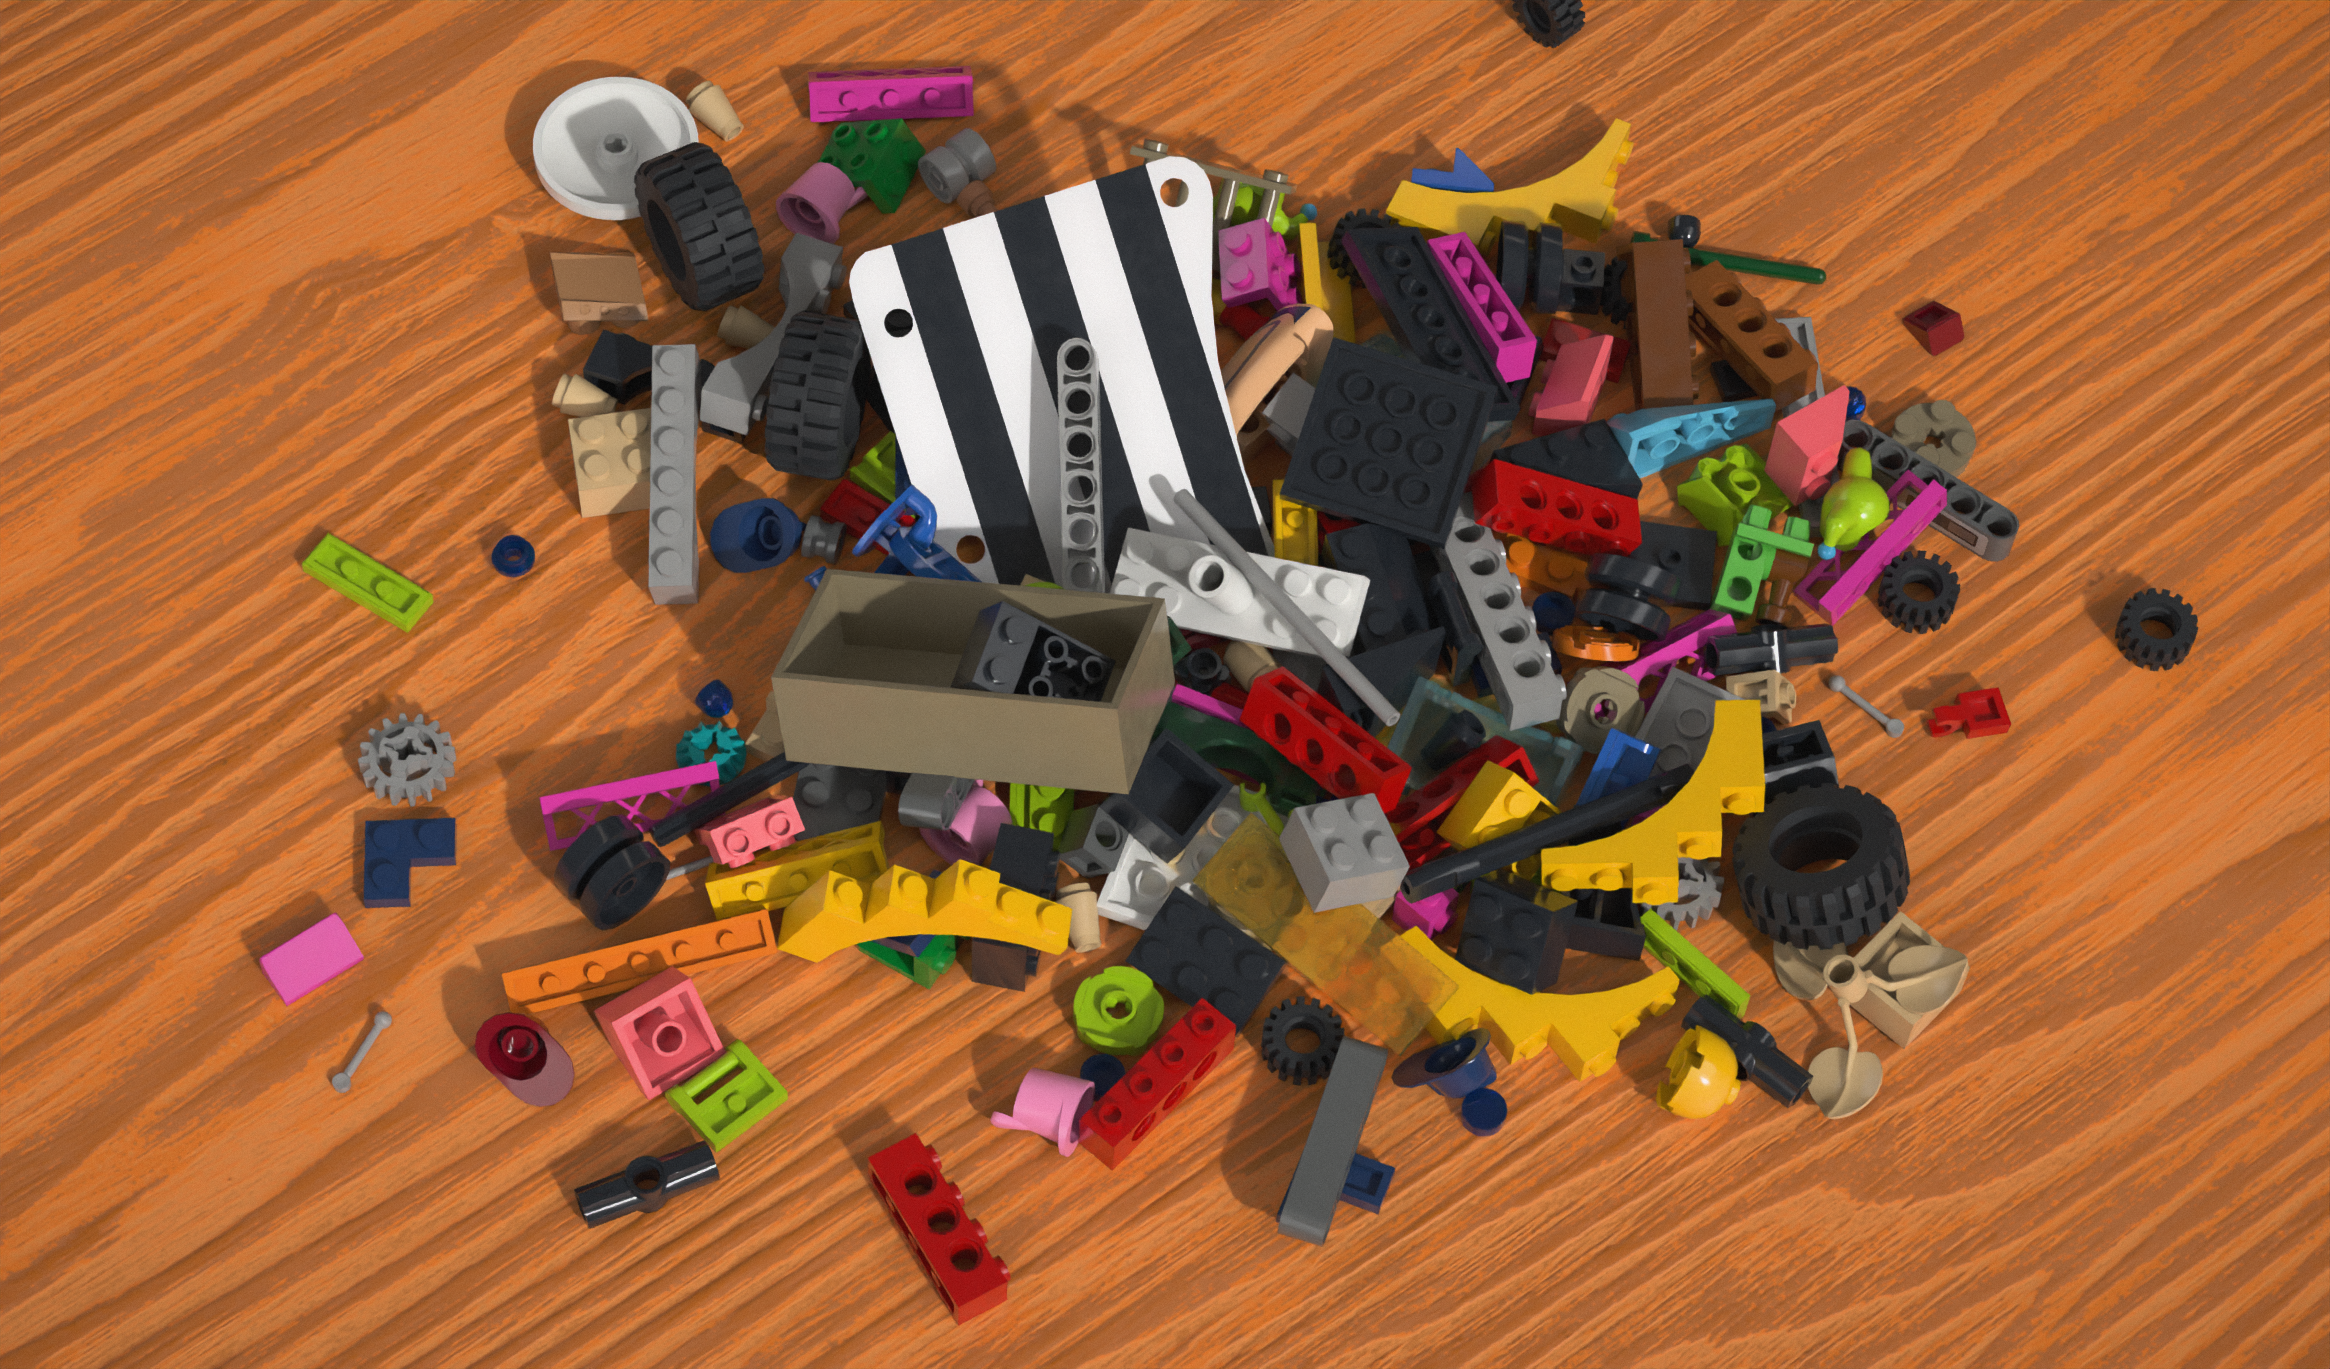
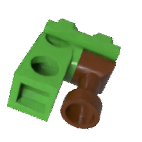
[1709,505,1814,626]

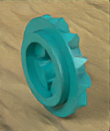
[676,721,747,786]

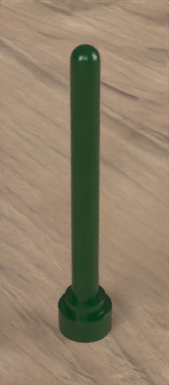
[1631,231,1827,285]

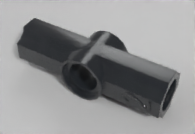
[1703,623,1838,675]
[1681,994,1814,1108]
[574,1140,720,1229]

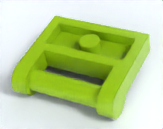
[665,1039,788,1153]

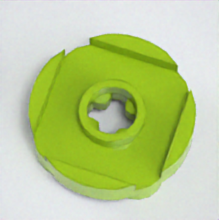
[1073,966,1164,1056]

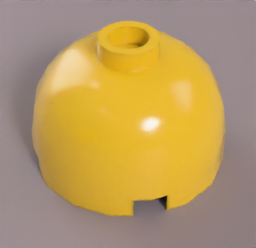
[1656,1025,1741,1119]

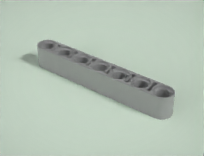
[1057,338,1105,593]

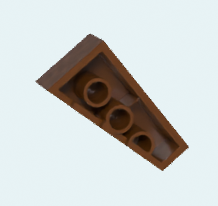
[1616,239,1699,411]

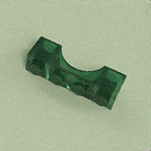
[1150,701,1327,817]

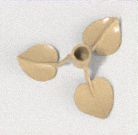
[1773,940,1968,1119]

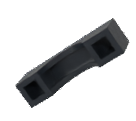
[583,329,746,444]

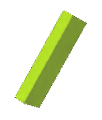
[302,533,434,633]
[1640,908,1751,1019]

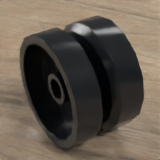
[1496,220,1564,314]
[1573,553,1682,642]
[554,814,670,930]

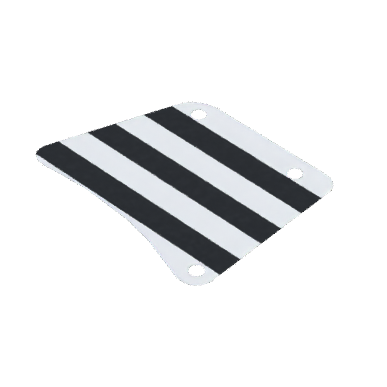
[849,156,1275,593]

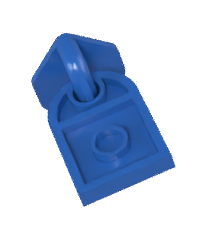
[804,484,982,591]

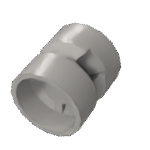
[918,128,996,203]

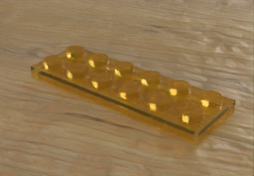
[1192,813,1459,1057]

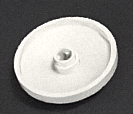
[533,77,699,220]

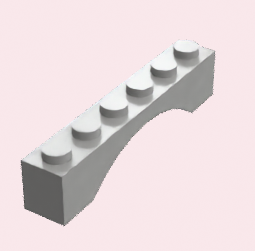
[700,233,847,436]
[648,344,702,605]

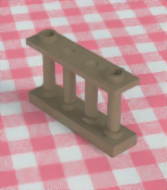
[1130,139,1297,271]

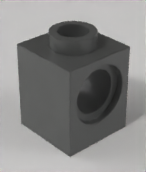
[1057,803,1130,879]

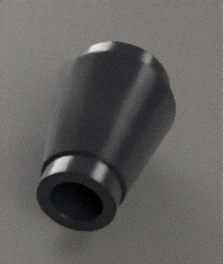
[1420,709,1486,770]

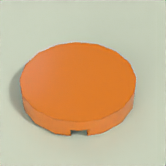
[1552,625,1640,661]

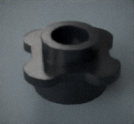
[1177,648,1230,694]

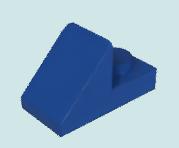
[1411,148,1494,193]

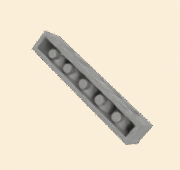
[1428,491,1567,731]

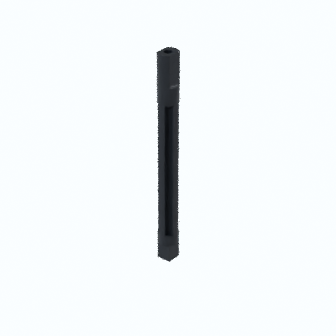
[1400,763,1695,904]

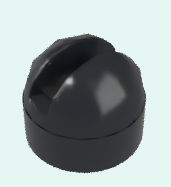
[1668,215,1701,248]

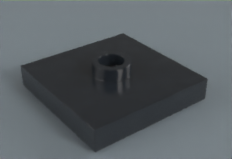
[1628,521,1717,611]

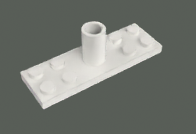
[1110,528,1370,659]

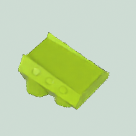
[1677,443,1793,547]

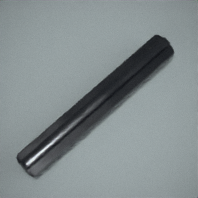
[649,751,810,847]

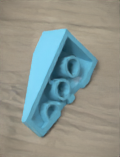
[1607,399,1776,478]

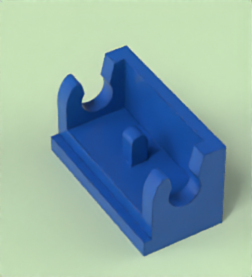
[1576,728,1662,829]

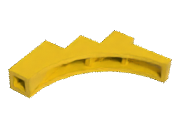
[1386,118,1634,257]
[1541,700,1765,905]
[777,859,1073,963]
[1377,926,1680,1082]

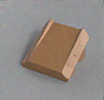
[550,252,648,335]

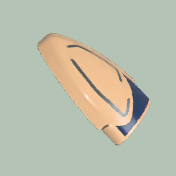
[1221,304,1333,469]

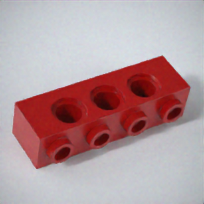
[1471,459,1642,557]
[1239,666,1412,814]
[1385,734,1540,871]
[1078,998,1236,1171]
[867,1133,1011,1326]

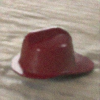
[474,1012,575,1107]

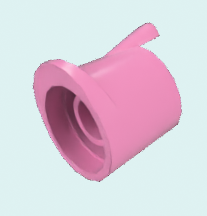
[776,162,868,244]
[919,779,1012,866]
[990,1067,1095,1157]

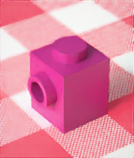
[1392,888,1459,941]

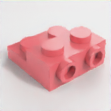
[694,794,805,868]

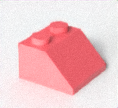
[1528,334,1614,437]
[1764,385,1850,506]
[594,966,726,1100]

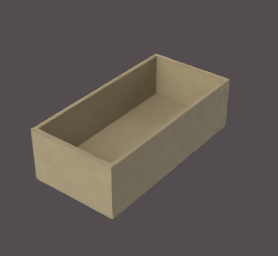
[771,569,1175,794]

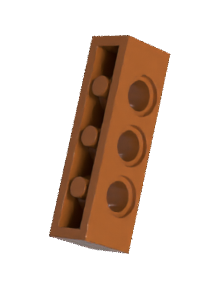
[1685,260,1818,412]

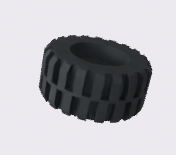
[634,142,764,311]
[765,310,871,481]
[1732,783,1910,950]

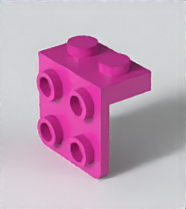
[1218,218,1303,311]

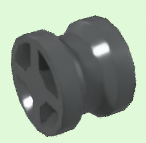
[801,515,847,565]

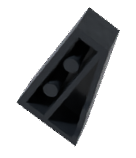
[1489,418,1643,499]
[1559,805,1646,961]

